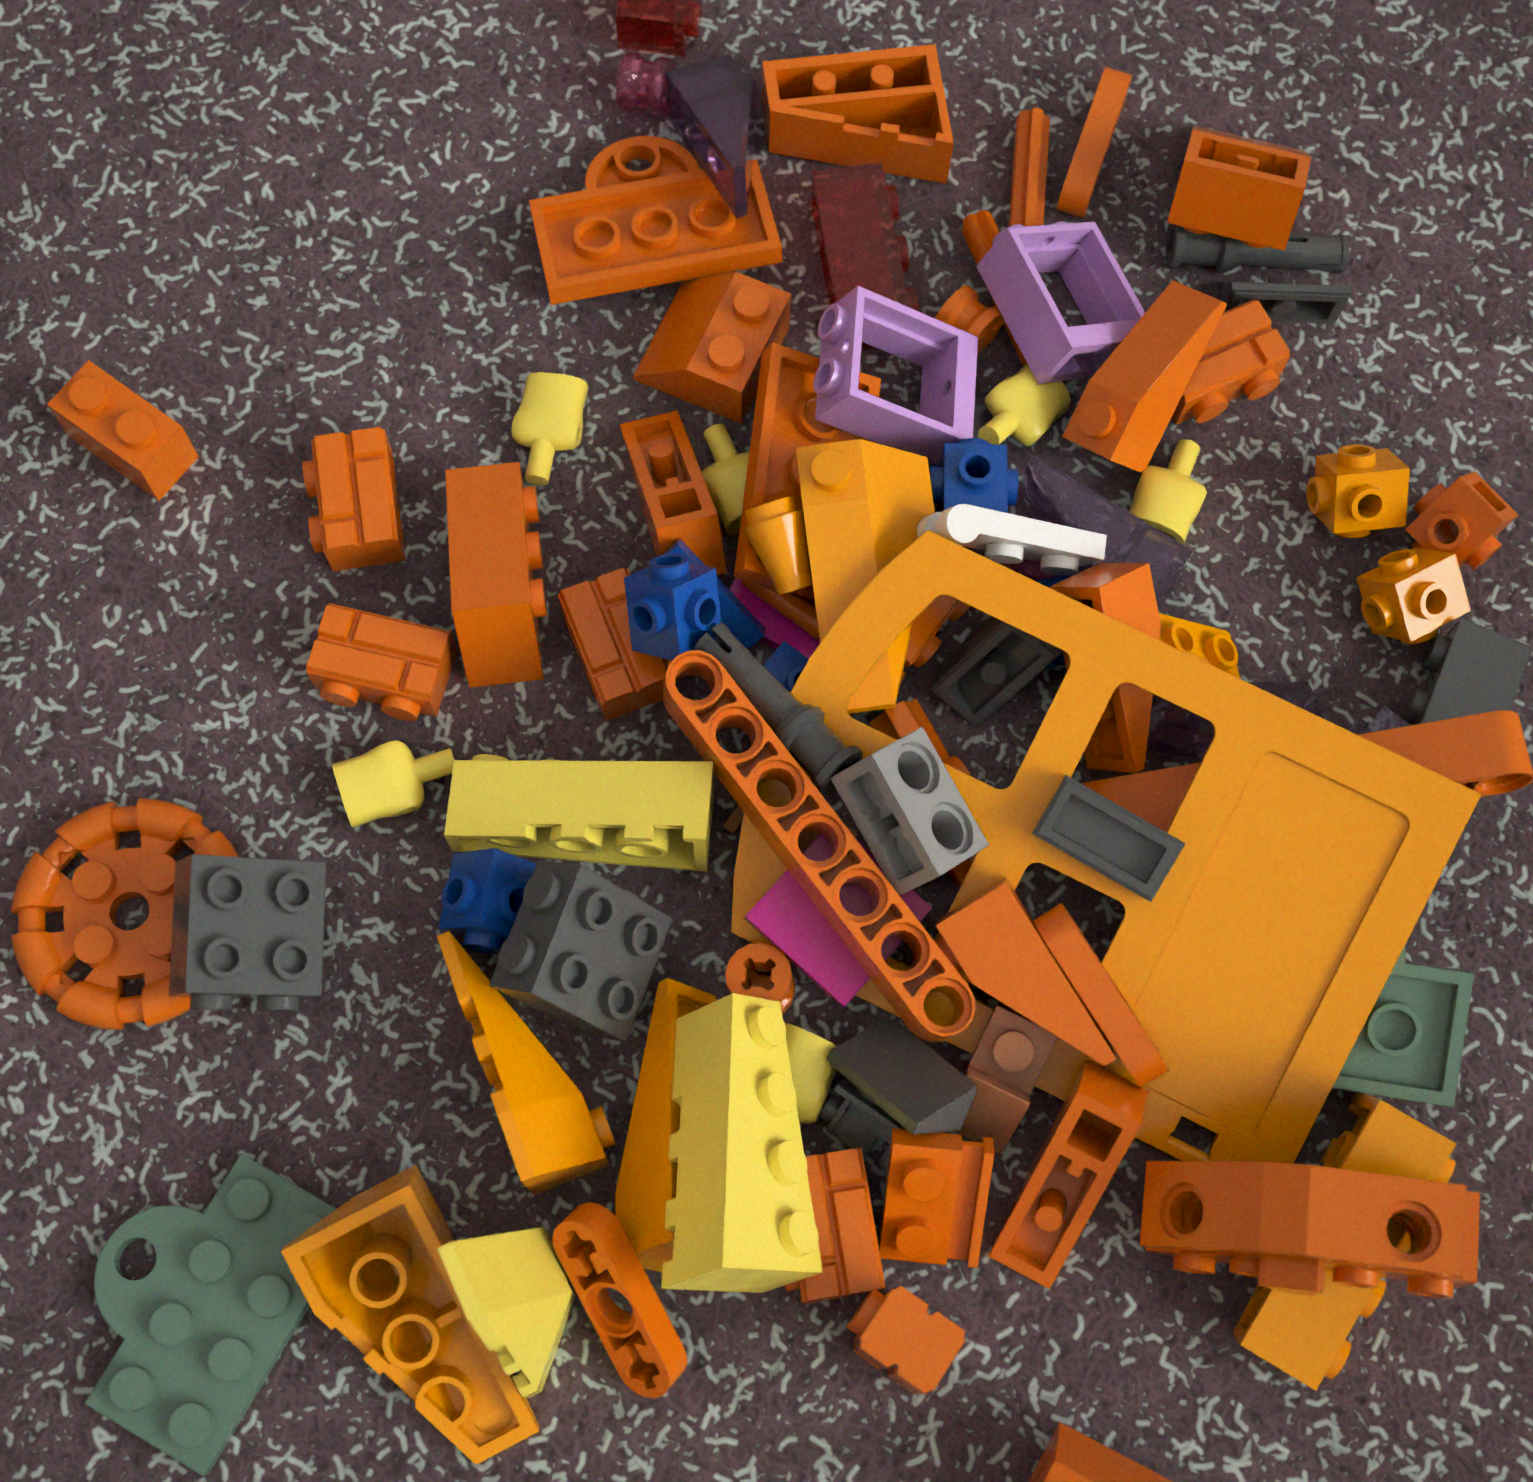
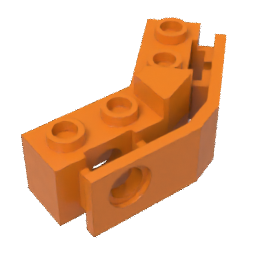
[1139,1161,1480,1299]

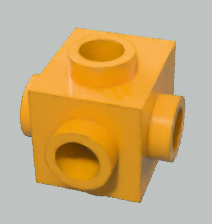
[1306,444,1410,538]
[1356,547,1471,644]

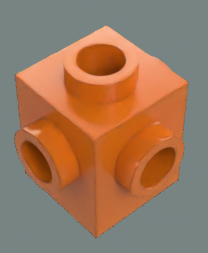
[1405,472,1519,571]

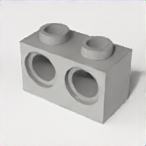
[830,726,989,896]

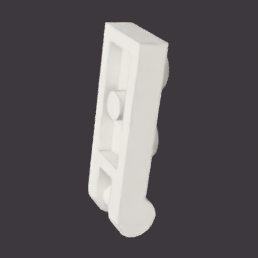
[916,504,1107,575]

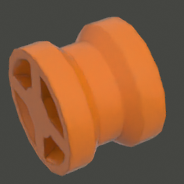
[935,285,1004,355]
[725,942,796,1014]

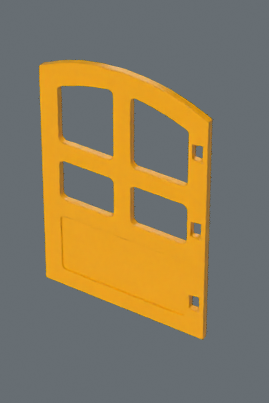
[731,530,1482,1164]

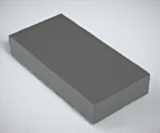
[1032,775,1185,902]

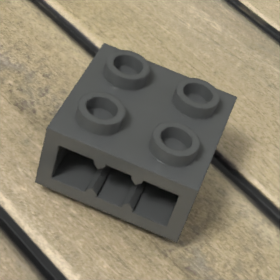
[169,854,326,1012]
[489,861,673,1042]

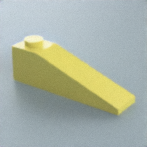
[437,1227,577,1398]

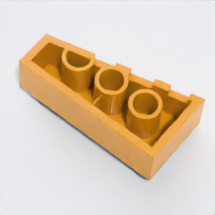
[1233,1092,1456,1391]

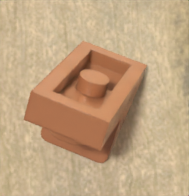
[954,1003,1058,1154]

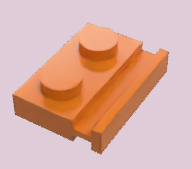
[879,1128,995,1268]

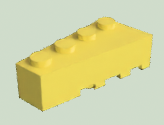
[444,754,714,872]
[661,993,823,1293]

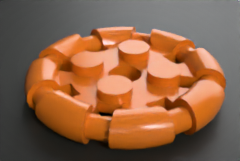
[11,798,239,1030]

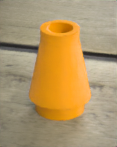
[743,495,813,595]

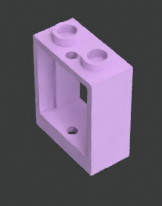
[976,221,1145,384]
[813,286,978,466]

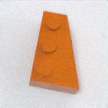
[761,44,954,184]
[445,462,547,688]

